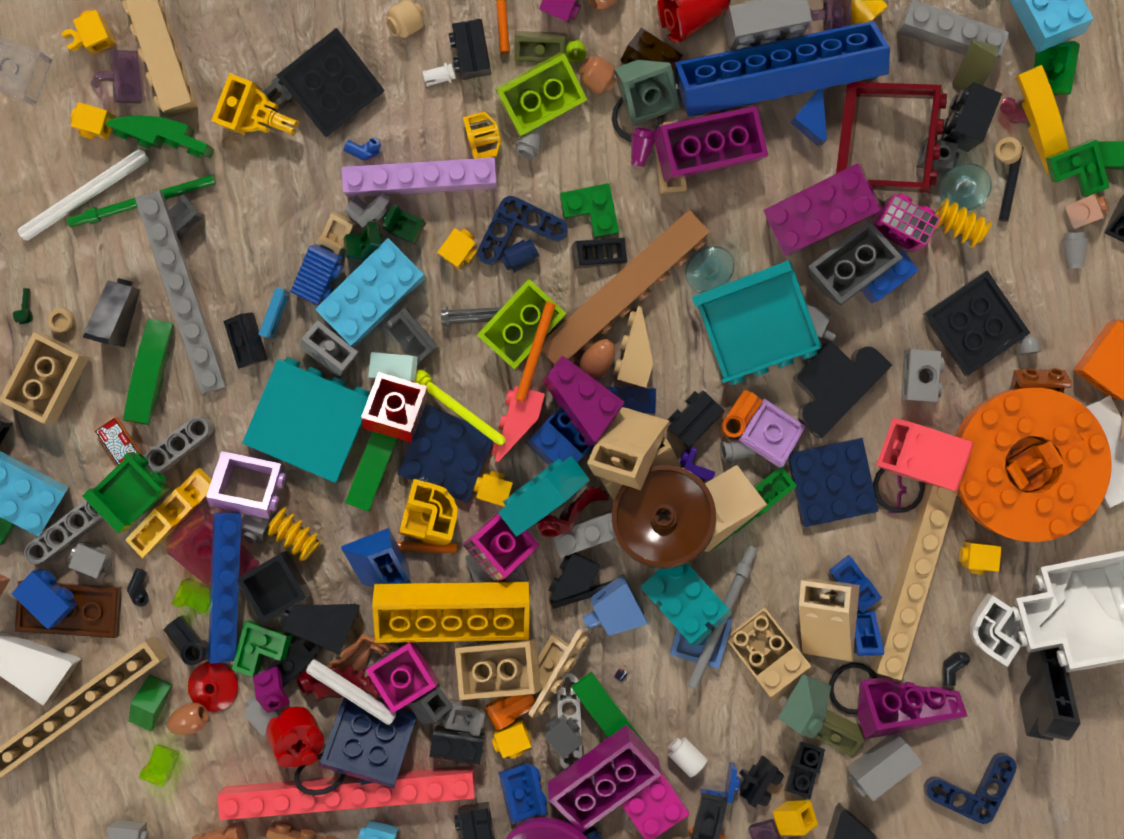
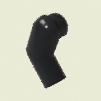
[127,568,149,607]
[943,651,970,686]

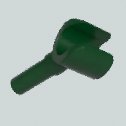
[13,288,33,325]

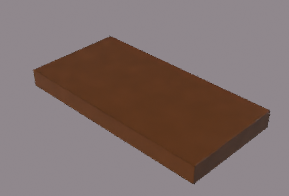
[15,580,121,638]

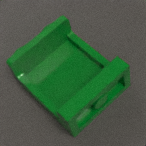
[82,452,170,533]

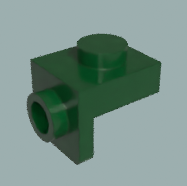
[382,204,426,245]
[343,222,382,260]

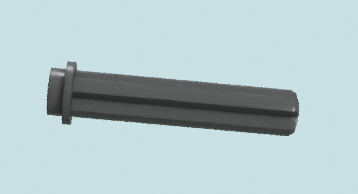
[441,307,502,327]

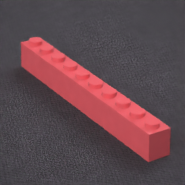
[217,765,476,820]

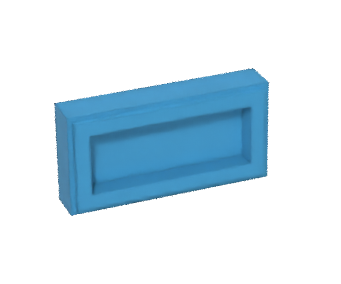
[258,287,290,339]

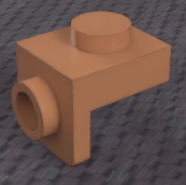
[1064,193,1109,229]

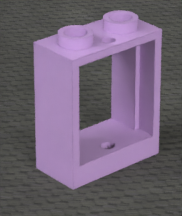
[206,451,286,519]

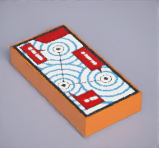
[94,417,143,466]

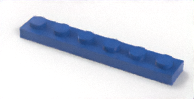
[208,512,242,663]

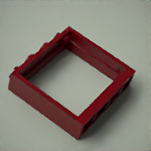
[836,82,947,193]

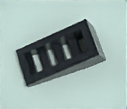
[572,237,627,269]

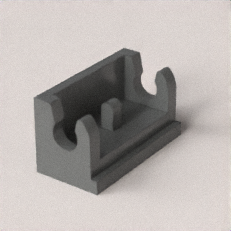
[169,194,205,240]
[385,307,439,365]

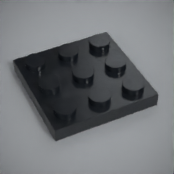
[276,28,385,138]
[922,270,1030,376]

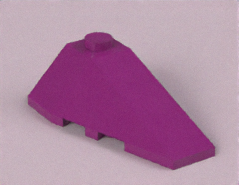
[857,677,968,739]

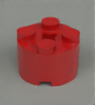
[266,706,324,767]

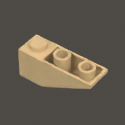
[613,306,653,388]

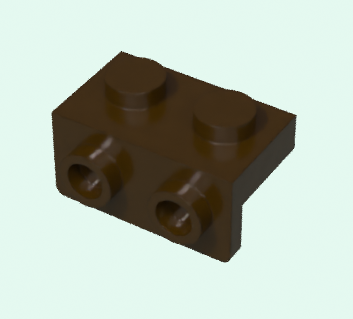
[620,27,683,71]

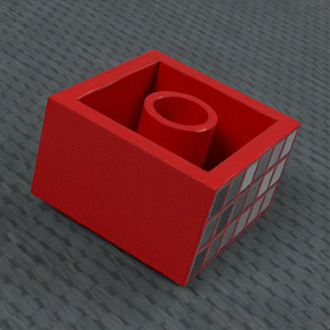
[361,372,428,443]

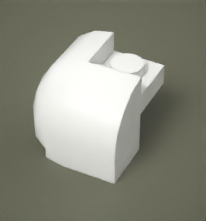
[969,593,1022,667]

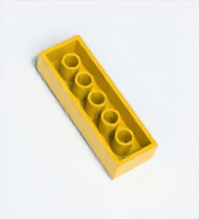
[372,582,530,643]

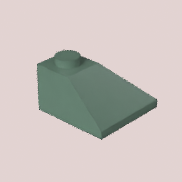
[614,60,680,126]
[778,674,831,738]

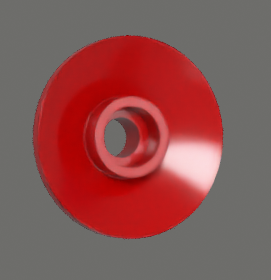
[188,662,238,712]

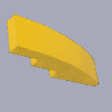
[1015,65,1069,174]
[125,468,212,558]

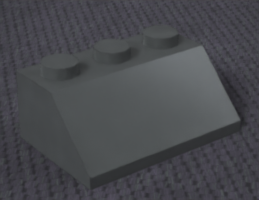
[808,220,903,306]

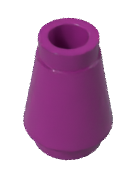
[631,127,655,167]

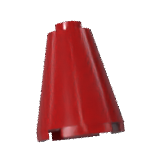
[657,0,731,43]

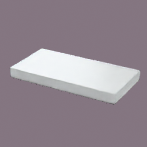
[1085,395,1124,508]

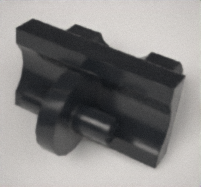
[739,755,784,808]

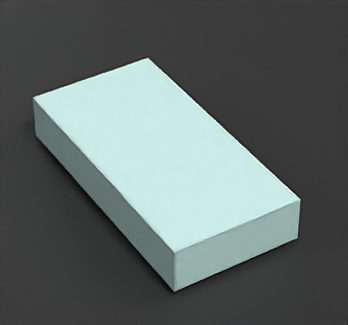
[368,352,418,382]

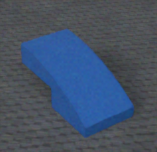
[829,555,882,613]

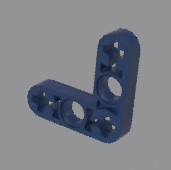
[478,196,568,265]
[923,753,1017,824]

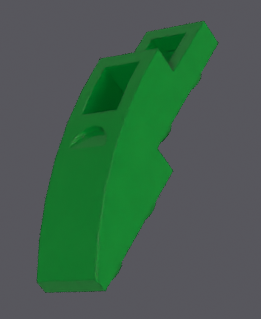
[106,116,214,159]

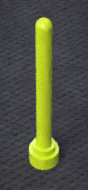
[410,369,506,445]

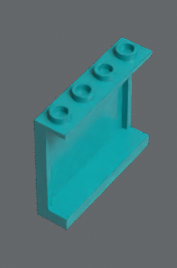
[692,260,822,385]
[242,357,370,483]

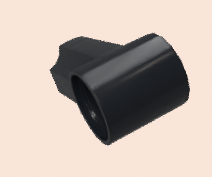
[163,615,209,665]

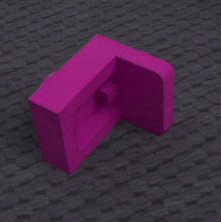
[253,666,290,713]

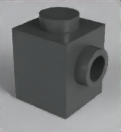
[916,138,959,173]
[408,686,453,725]
[543,714,583,759]

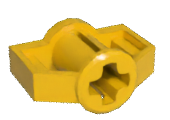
[463,111,502,159]

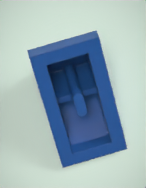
[791,89,827,146]
[854,611,884,656]

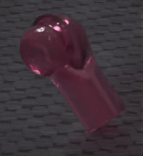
[1000,98,1029,124]

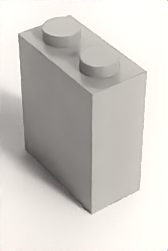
[846,733,923,801]

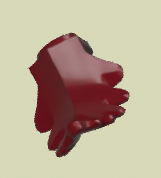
[537,487,609,537]
[296,667,380,702]

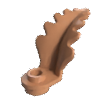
[325,634,392,672]

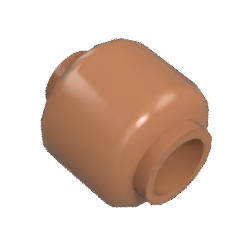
[578,55,617,94]

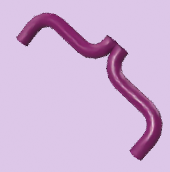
[888,475,906,513]

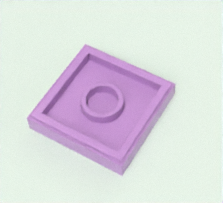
[738,399,806,468]

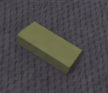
[514,31,566,62]
[952,40,998,89]
[814,709,865,757]

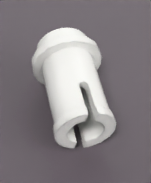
[423,63,456,87]

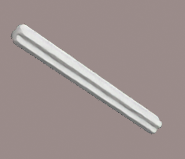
[17,148,149,241]

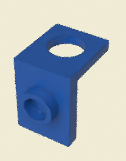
[700,762,740,803]

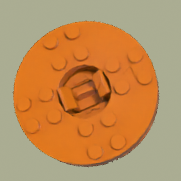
[955,388,1112,542]

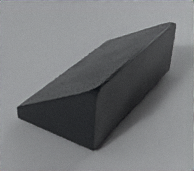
[223,312,267,369]

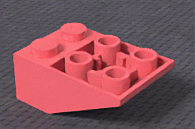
[492,386,545,462]
[876,418,974,492]

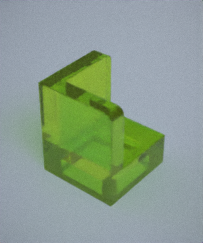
[172,578,211,613]
[139,744,180,787]

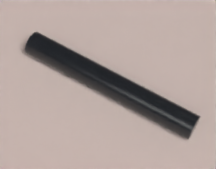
[998,147,1024,222]
[550,580,614,609]

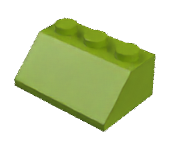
[494,52,587,136]
[477,279,567,371]

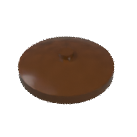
[612,465,717,569]

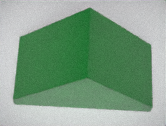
[128,675,173,731]

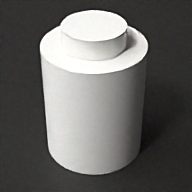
[668,737,707,778]

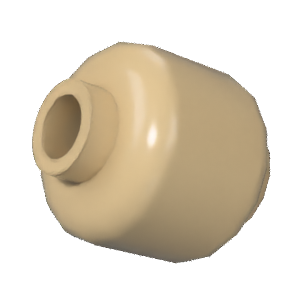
[385,0,425,38]

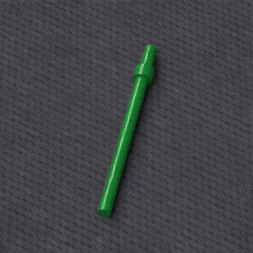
[67,175,216,228]

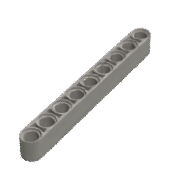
[24,417,215,564]

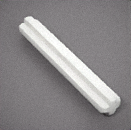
[306,660,396,725]

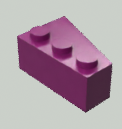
[542,355,624,447]

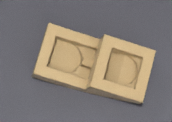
[316,212,356,256]

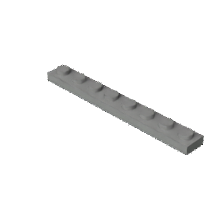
[135,191,227,394]

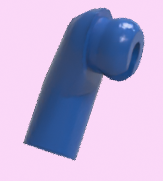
[343,138,382,161]

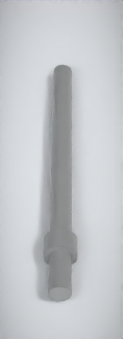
[687,545,758,689]

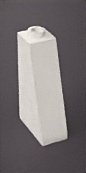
[0,631,81,706]

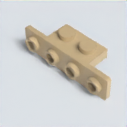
[528,627,591,718]

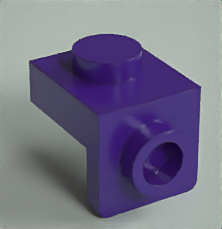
[679,447,715,483]

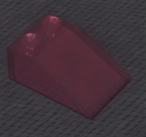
[165,506,260,588]

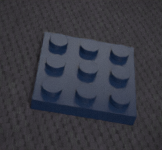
[398,405,493,503]
[788,438,879,527]
[320,697,417,788]

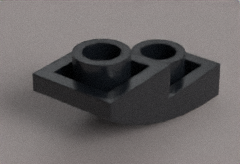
[784,742,825,799]

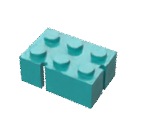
[498,456,590,537]
[640,563,733,648]

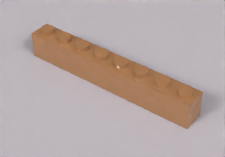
[541,210,709,364]

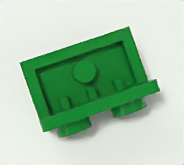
[1034,41,1080,96]

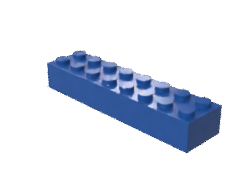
[675,21,890,117]

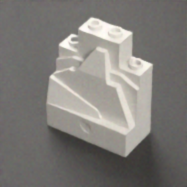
[1011,551,1124,672]

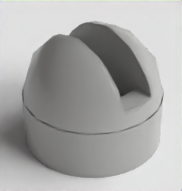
[1019,336,1041,355]

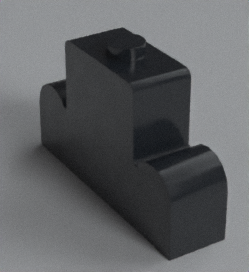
[793,342,892,438]
[1019,647,1081,741]

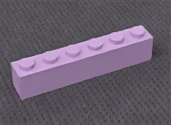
[342,158,498,198]

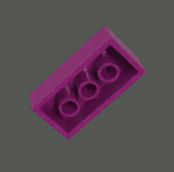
[652,106,768,182]
[763,163,883,256]
[548,724,662,833]

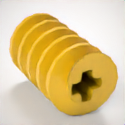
[935,198,992,248]
[267,507,323,562]

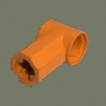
[720,389,763,438]
[484,694,536,730]

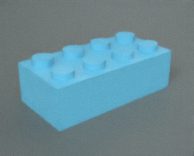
[1010,0,1094,53]
[315,238,427,347]
[0,451,69,537]

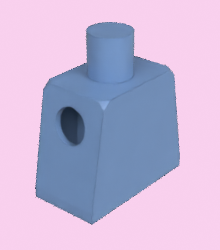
[582,574,648,636]

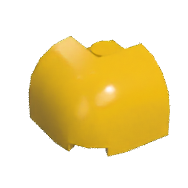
[398,479,458,545]

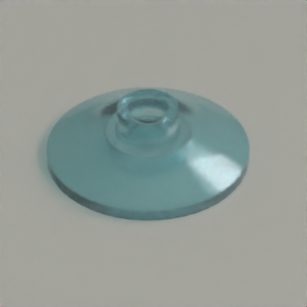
[939,164,992,211]
[685,246,735,292]

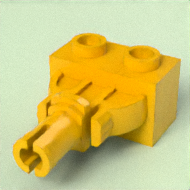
[211,73,299,136]

